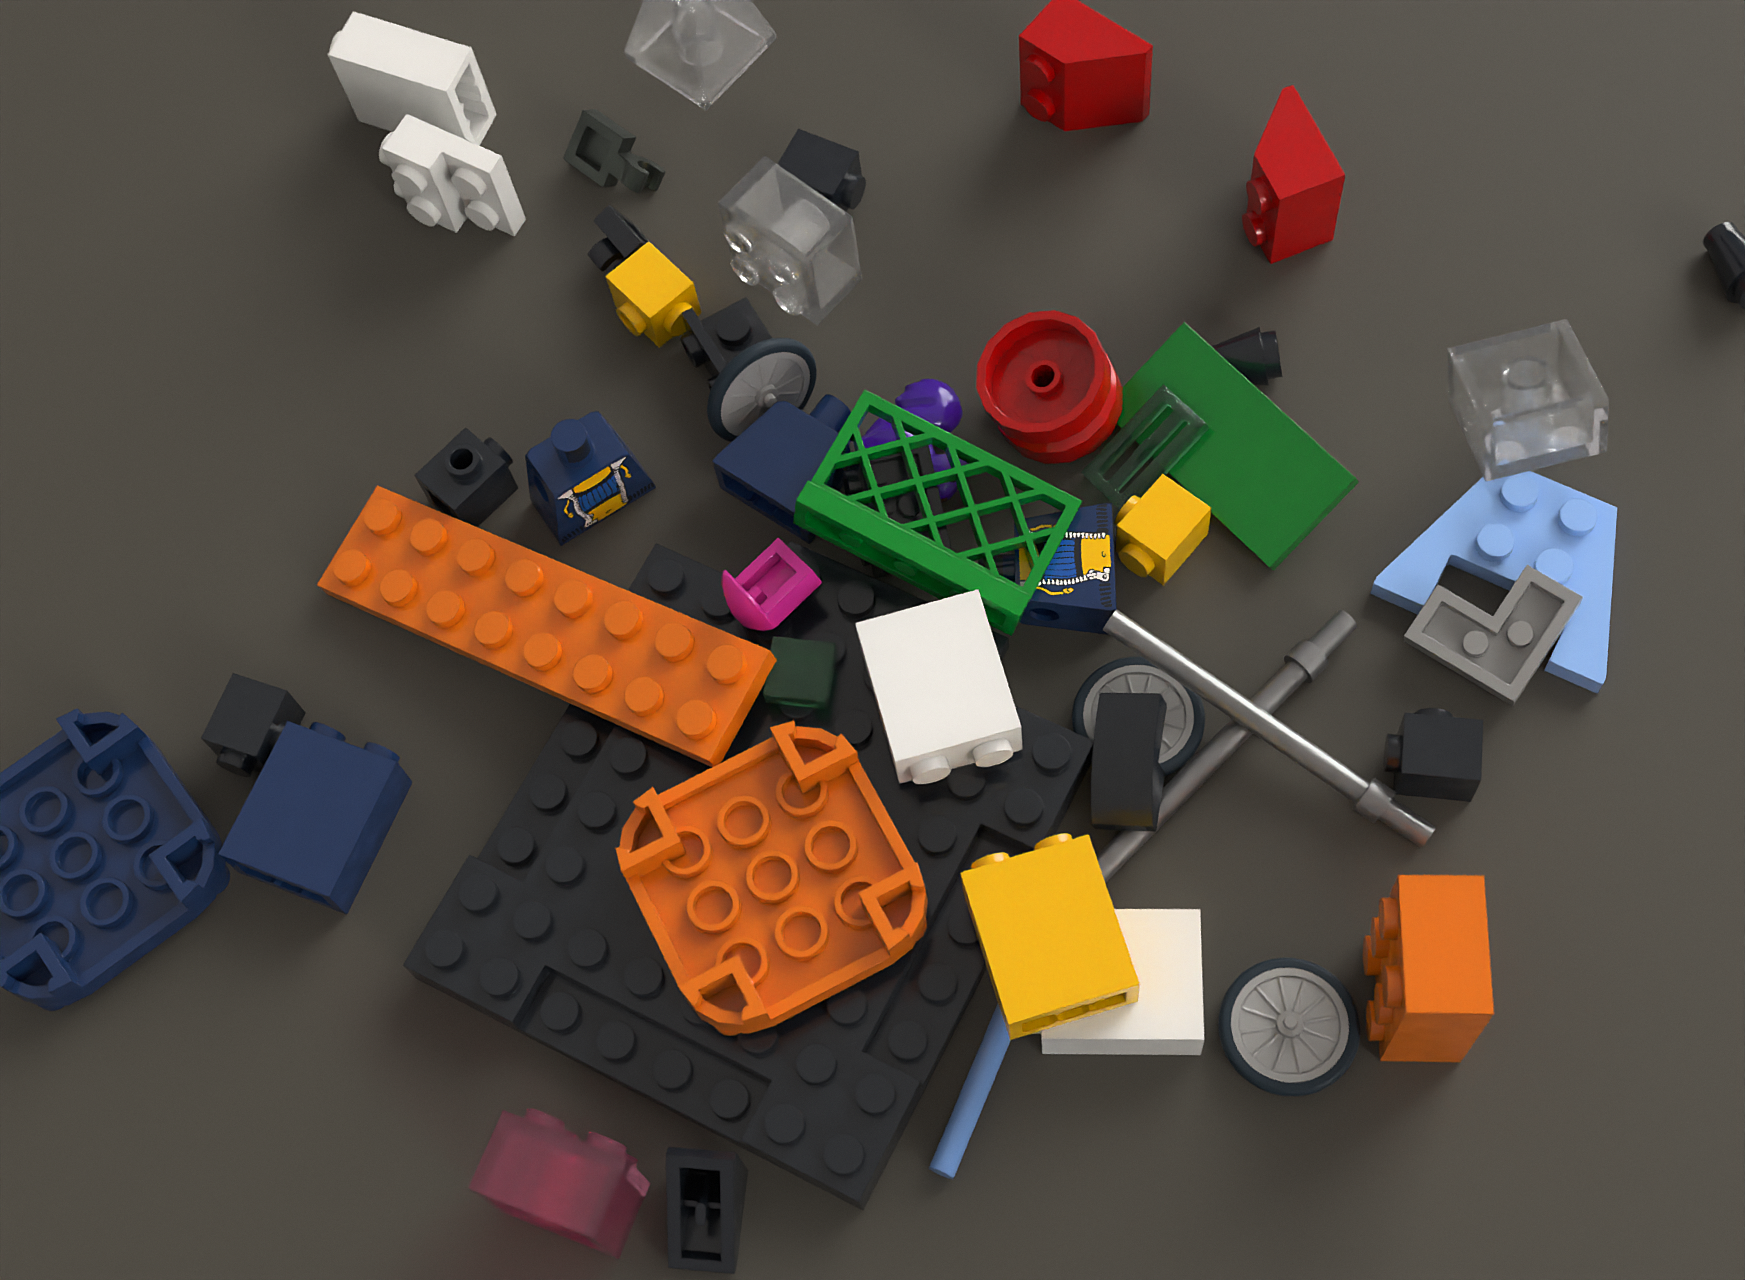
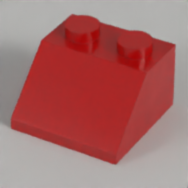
[1019,0,1153,132]
[1242,85,1345,264]

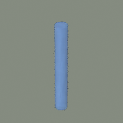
[929,1004,1011,1179]

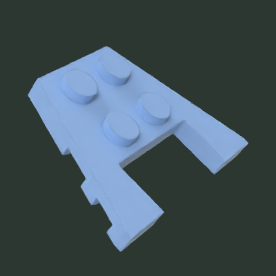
[1370,459,1617,694]

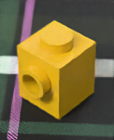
[605,241,702,348]
[1114,474,1211,586]

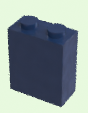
[218,721,413,915]

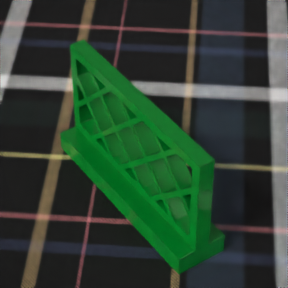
[793,389,1082,636]

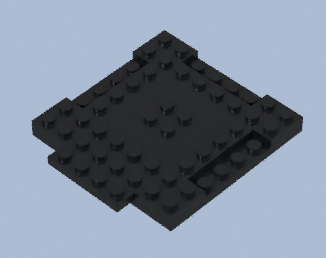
[403,541,1094,1211]

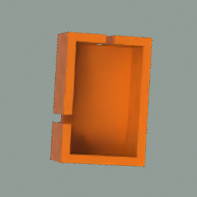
[1363,875,1494,1062]

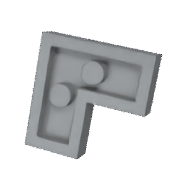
[1404,565,1583,706]

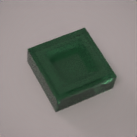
[763,636,837,709]

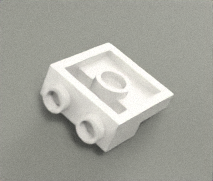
[379,114,526,237]

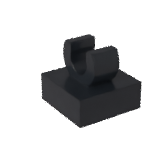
[588,205,652,273]

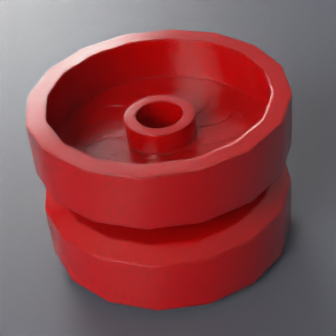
[976,310,1123,464]

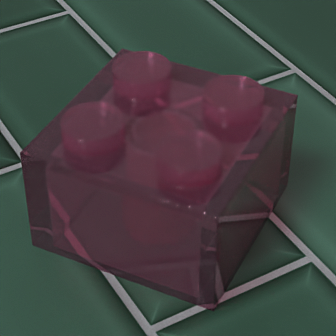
[468,1108,651,1259]

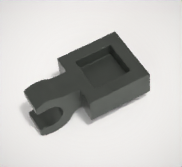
[563,109,666,193]

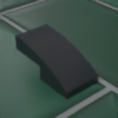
[1091,693,1167,831]

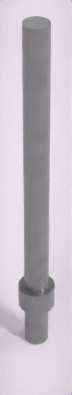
[1096,610,1357,883]
[1103,610,1436,848]

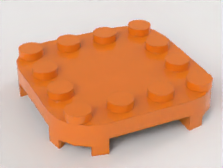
[615,721,928,1036]

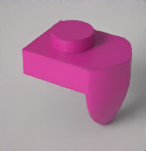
[721,538,823,631]

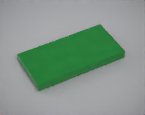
[1117,322,1359,571]

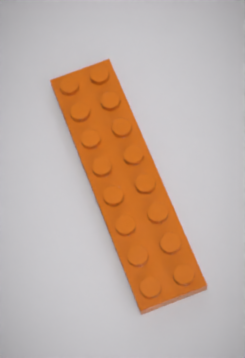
[317,485,777,767]

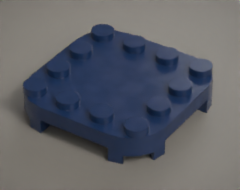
[0,708,230,1011]

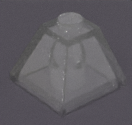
[624,0,776,110]

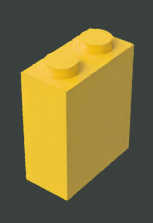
[961,834,1140,1040]

